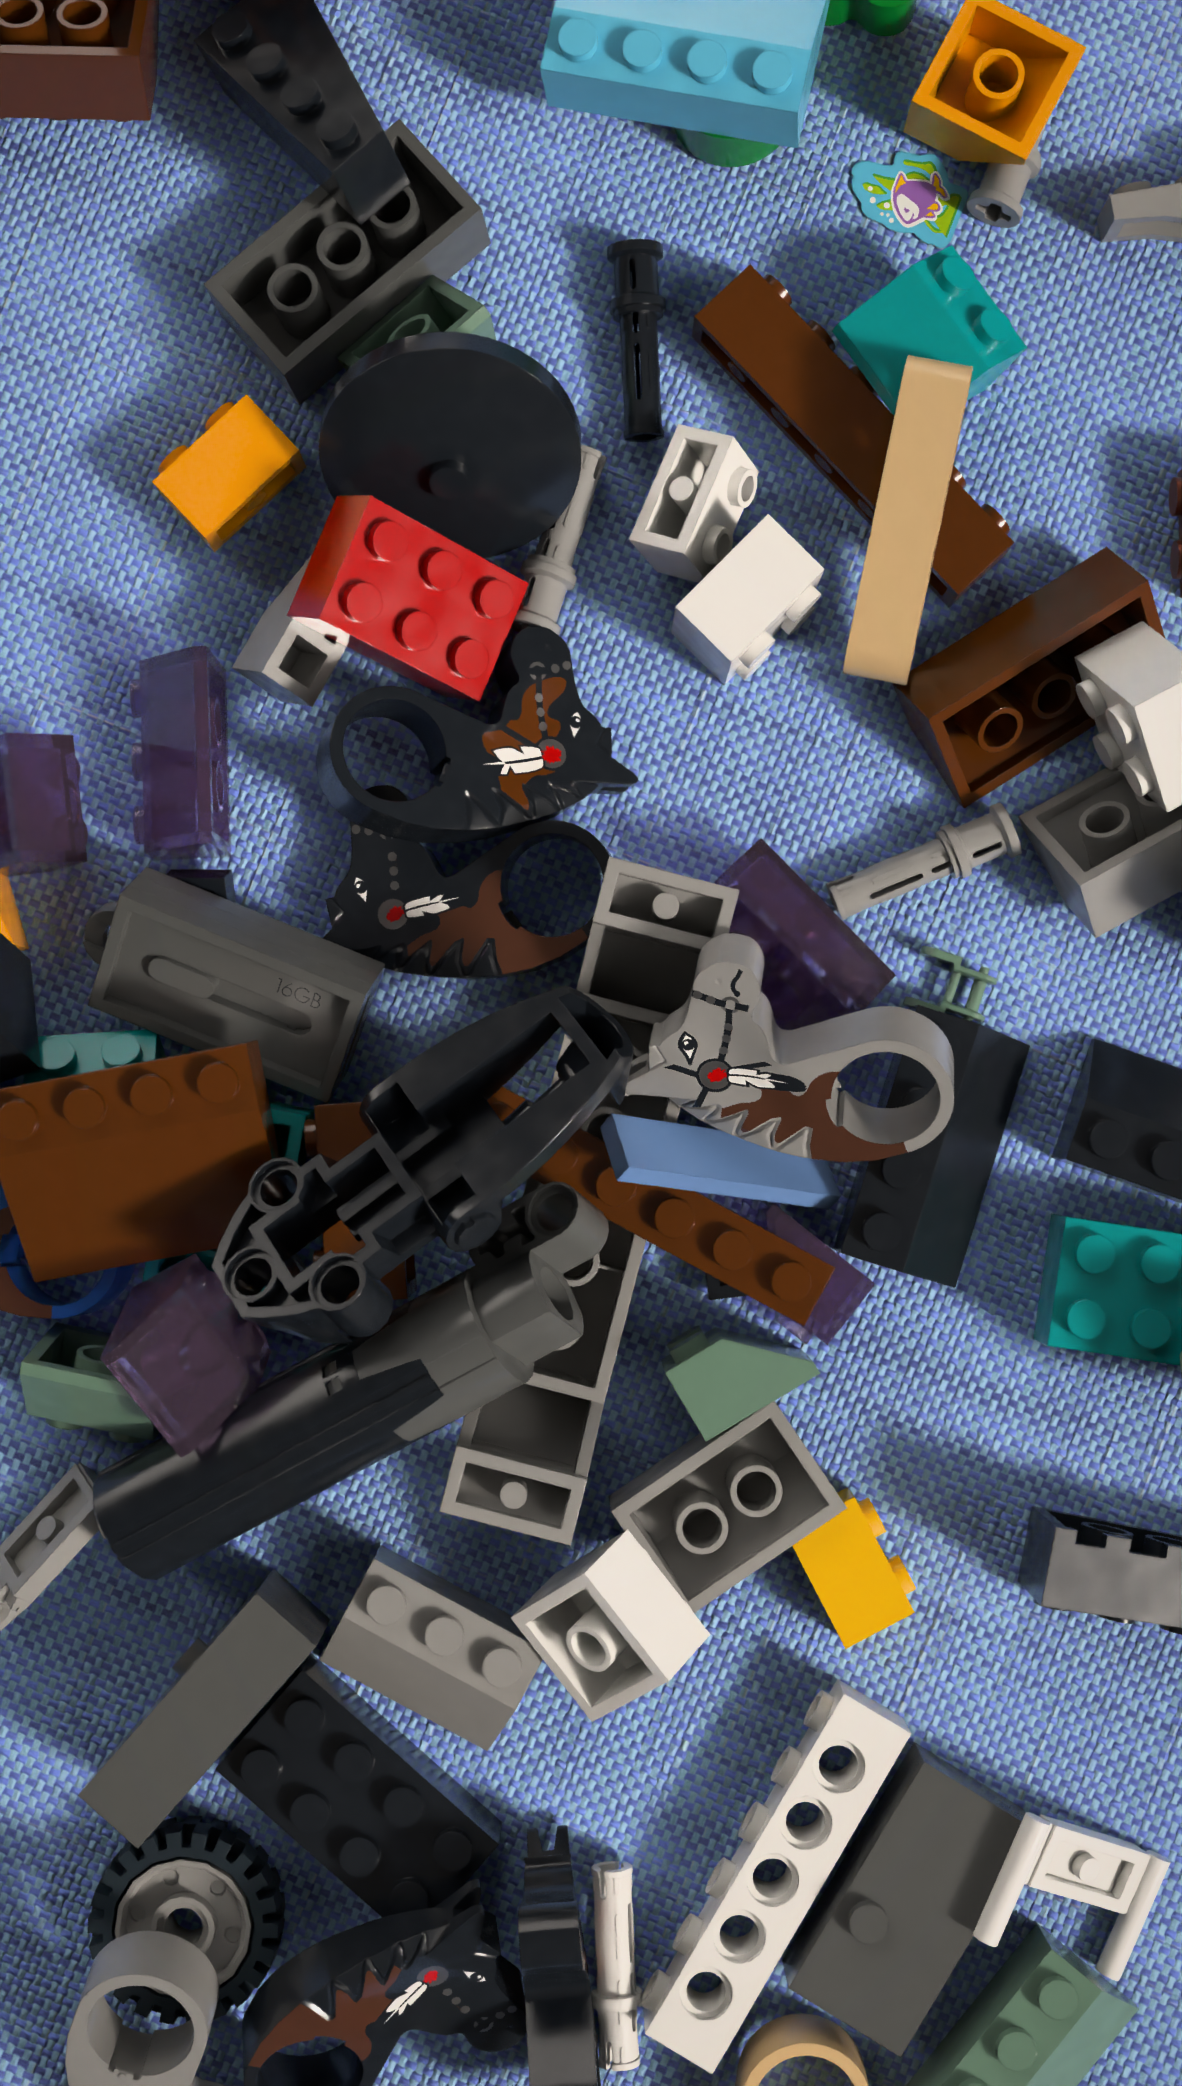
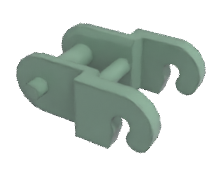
[903,946,998,1022]

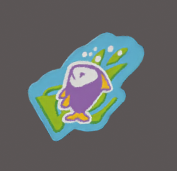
[851,151,968,249]

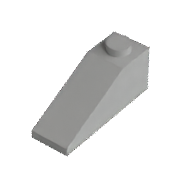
[232,555,347,707]

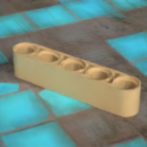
[843,355,973,685]

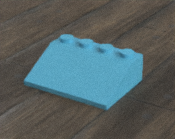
[540,0,830,148]

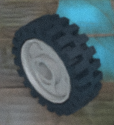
[87,1816,286,2025]

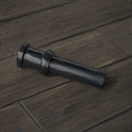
[607,239,666,442]

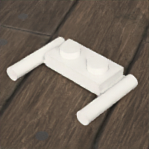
[973,1812,1171,1981]

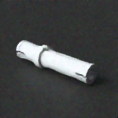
[591,1861,642,2071]

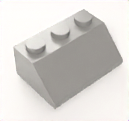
[1018,767,1182,938]
[608,1401,847,1613]
[319,1545,543,1751]

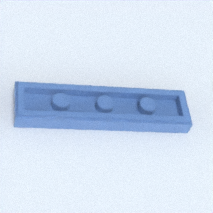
[600,1113,841,1210]

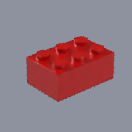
[287,495,529,702]

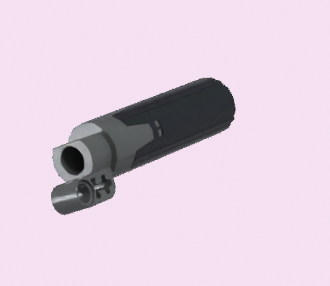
[93,1181,609,1580]

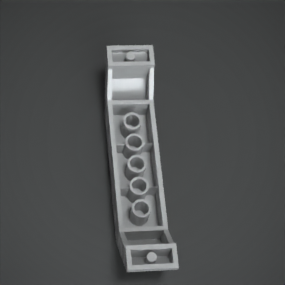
[439,856,740,1546]

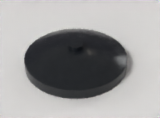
[319,332,581,558]

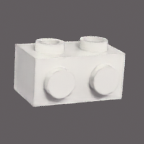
[629,424,759,583]

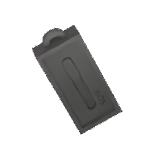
[83,867,385,1103]

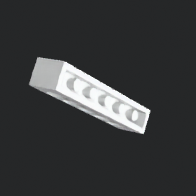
[640,1679,911,2074]

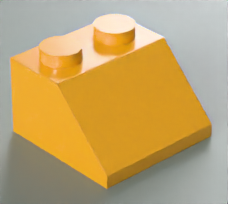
[903,0,1086,165]

